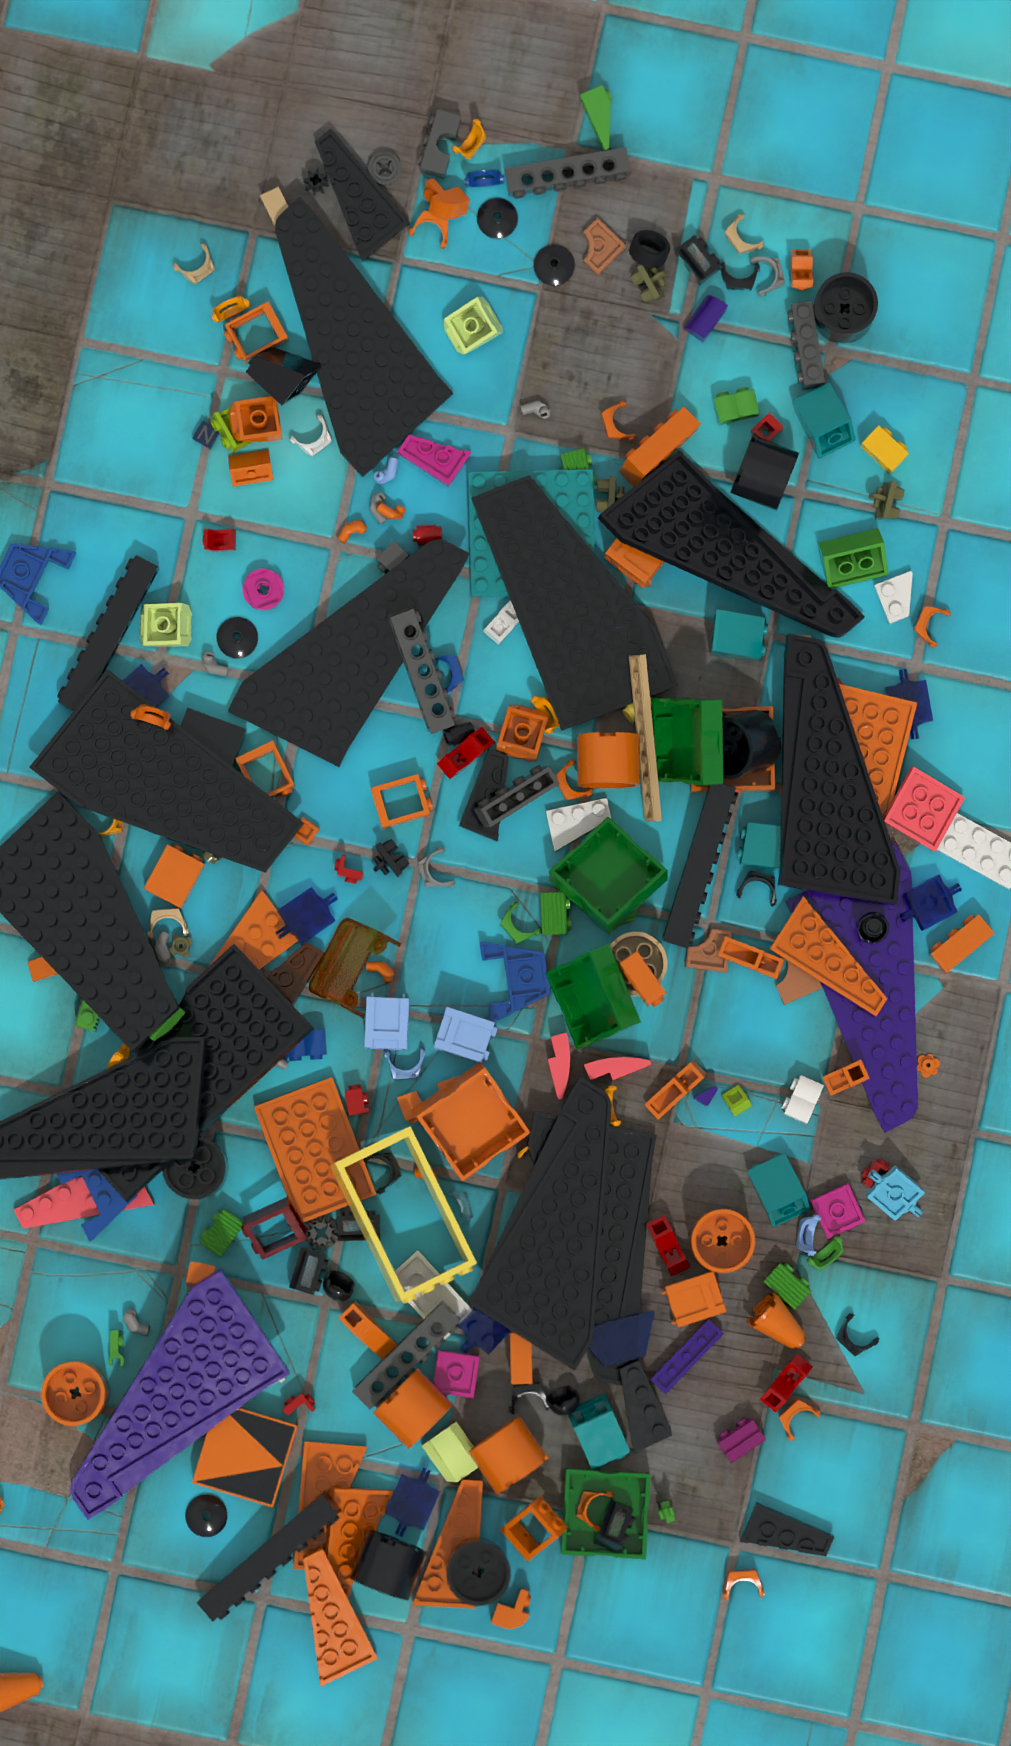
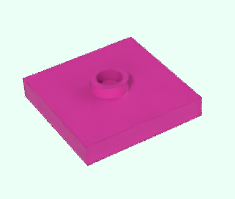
[810,1183,866,1239]
[433,1350,480,1398]

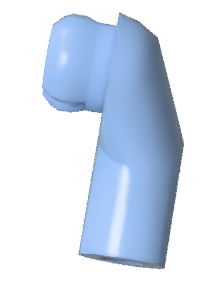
[374,457,399,484]

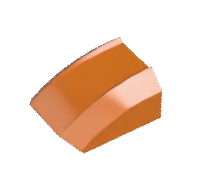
[228,396,283,442]
[496,704,549,762]

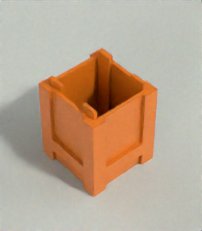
[604,539,664,589]
[661,1271,727,1328]

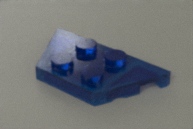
[589,1310,655,1367]

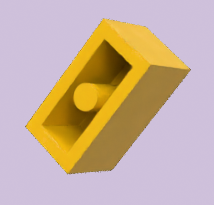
[860,425,909,474]

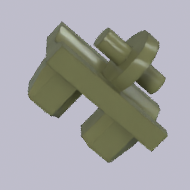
[630,265,667,302]
[596,476,625,513]
[868,481,905,520]

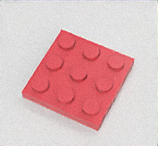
[883,766,965,852]

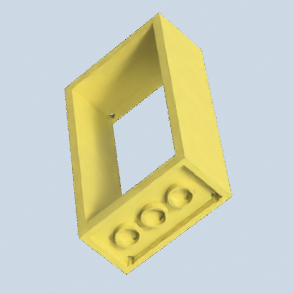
[330,1126,477,1304]

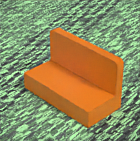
[228,449,273,487]

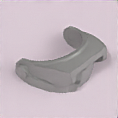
[749,257,785,297]
[418,847,455,887]

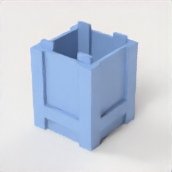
[364,993,409,1051]
[434,1007,497,1063]

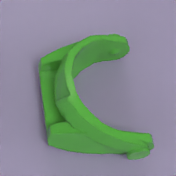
[500,902,542,944]
[807,1236,844,1271]

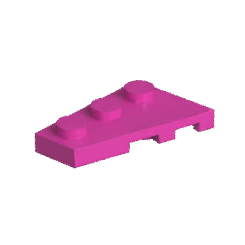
[397,435,472,487]

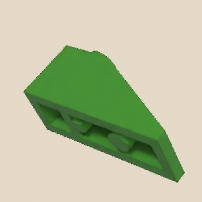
[580,85,613,151]

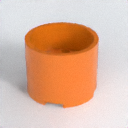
[577,732,640,789]
[689,1209,755,1273]
[41,1360,109,1426]
[373,1368,453,1449]
[468,1416,549,1494]

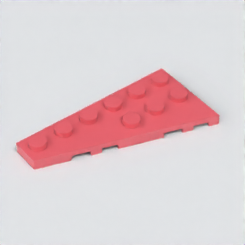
[13,1176,155,1229]

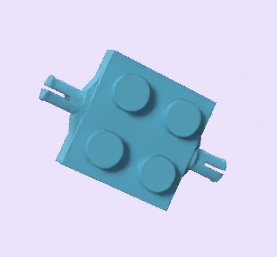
[865,1165,925,1221]

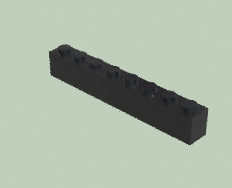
[57,555,159,711]
[662,783,738,948]
[196,1491,342,1622]

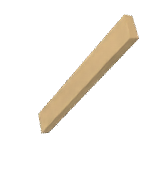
[629,654,662,822]

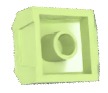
[443,297,503,355]
[140,603,192,647]
[422,1421,478,1482]

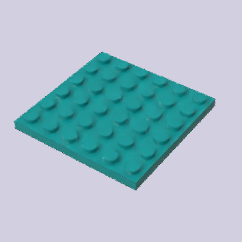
[468,469,595,597]

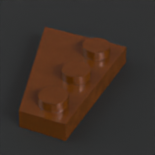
[267,942,325,1006]

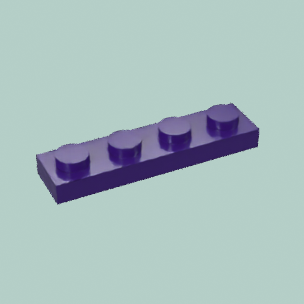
[650,1319,724,1394]

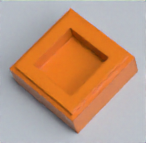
[295,817,320,846]

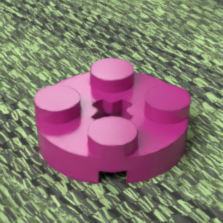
[242,568,284,611]

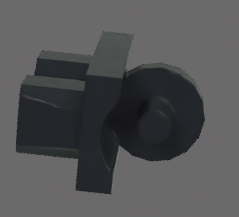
[373,839,410,877]

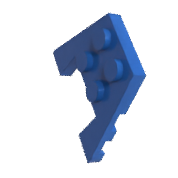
[0,543,77,626]
[480,942,550,1022]
[56,1169,138,1242]

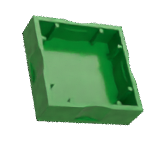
[651,697,723,785]
[549,817,668,935]
[545,944,641,1050]
[561,1468,651,1559]

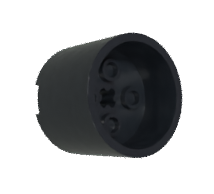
[813,272,878,343]
[730,435,799,511]
[722,710,781,779]
[162,1136,229,1200]
[349,1529,427,1600]
[446,1537,511,1606]

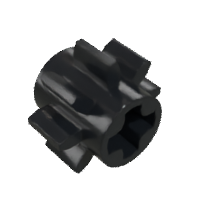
[303,169,329,196]

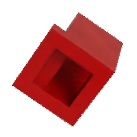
[751,412,784,441]
[345,1084,370,1116]

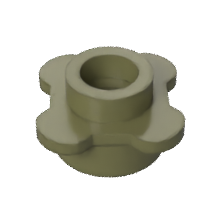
[202,851,222,864]
[169,935,193,958]

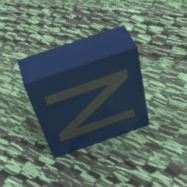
[192,421,219,450]

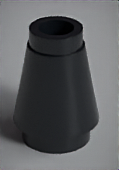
[443,722,475,746]

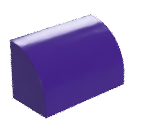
[683,295,728,342]

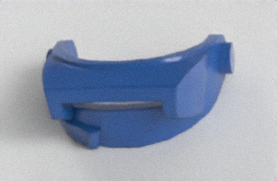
[464,170,505,187]
[433,655,465,693]

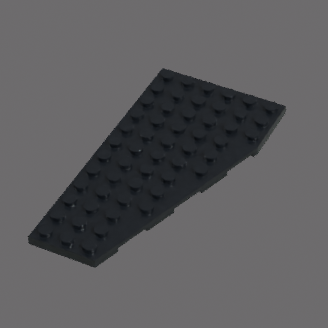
[471,475,678,731]
[29,669,304,873]
[0,792,180,1052]
[97,944,314,1203]

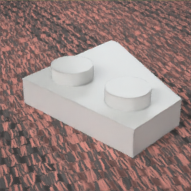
[874,571,913,624]

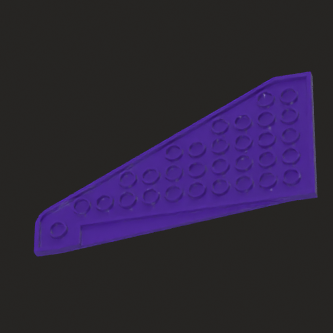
[785,843,918,1133]
[70,1268,290,1520]

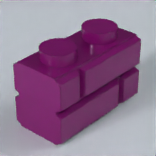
[716,1417,766,1463]

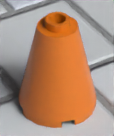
[747,1292,805,1349]
[0,1673,43,1713]

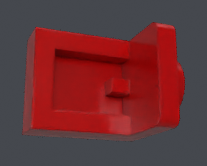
[202,529,236,552]
[334,855,364,884]
[861,1159,891,1187]
[282,1393,316,1416]

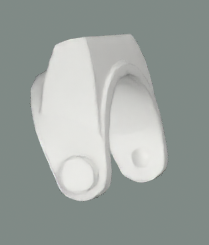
[289,414,332,457]

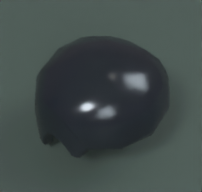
[857,912,889,944]
[323,1270,355,1302]
[546,1386,580,1416]

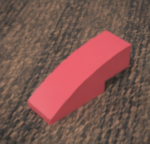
[548,1033,570,1100]
[583,1057,652,1081]

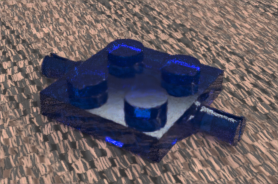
[122,664,169,707]
[885,669,933,740]
[900,875,962,931]
[275,887,338,945]
[459,1308,511,1355]
[385,1467,440,1537]

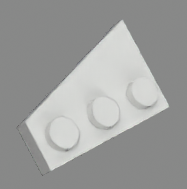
[546,798,611,852]

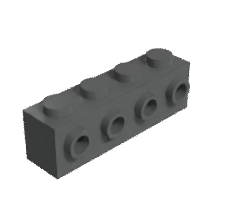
[787,301,825,390]
[474,765,560,827]

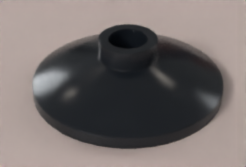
[477,198,518,239]
[534,245,575,286]
[217,617,258,659]
[185,1495,228,1537]

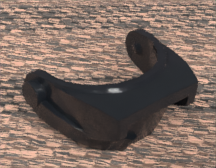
[720,262,760,290]
[736,870,777,907]
[363,1152,402,1195]
[836,1313,879,1356]
[509,1382,550,1414]

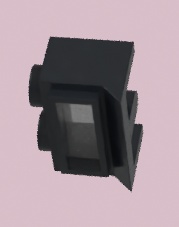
[674,235,720,286]
[337,1211,381,1241]
[289,1247,329,1295]
[594,1498,635,1553]

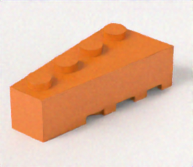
[619,407,701,487]

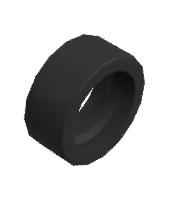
[629,230,670,268]

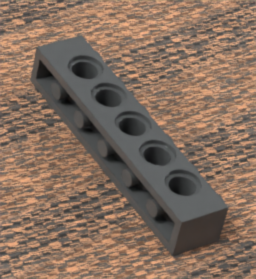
[504,147,631,199]
[387,607,456,734]
[352,1300,460,1409]

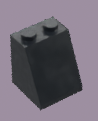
[246,347,322,405]

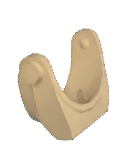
[724,214,765,254]
[172,243,215,285]
[148,907,189,939]

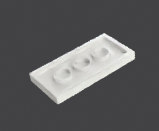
[937,813,1011,890]
[394,1250,474,1340]

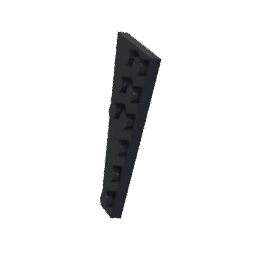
[315,129,410,263]

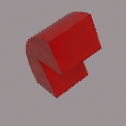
[437,727,495,779]
[646,1215,690,1277]
[760,1354,813,1413]

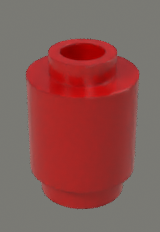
[413,524,442,546]

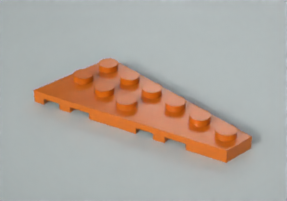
[209,890,299,970]
[770,896,887,1017]
[293,1441,368,1570]
[412,1479,483,1609]
[325,1487,394,1598]
[303,1547,378,1686]

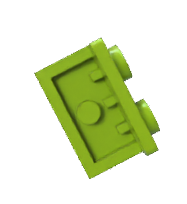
[211,407,253,454]

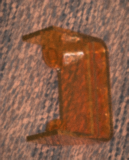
[309,918,401,1018]

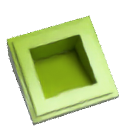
[721,1084,752,1116]

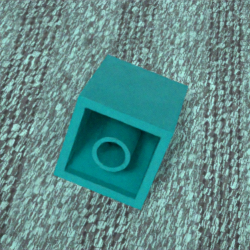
[792,383,856,459]
[710,609,768,661]
[737,822,781,871]
[747,1153,811,1228]
[568,1393,630,1469]

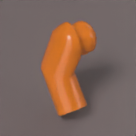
[376,502,406,520]
[337,520,367,544]
[366,961,395,983]

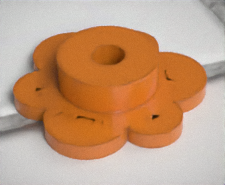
[917,1054,940,1078]

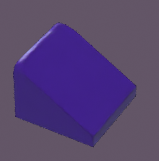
[693,1087,718,1106]

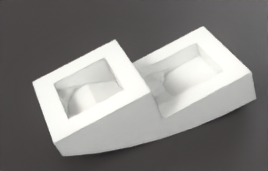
[483,600,519,645]

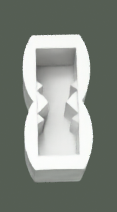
[782,1075,824,1124]

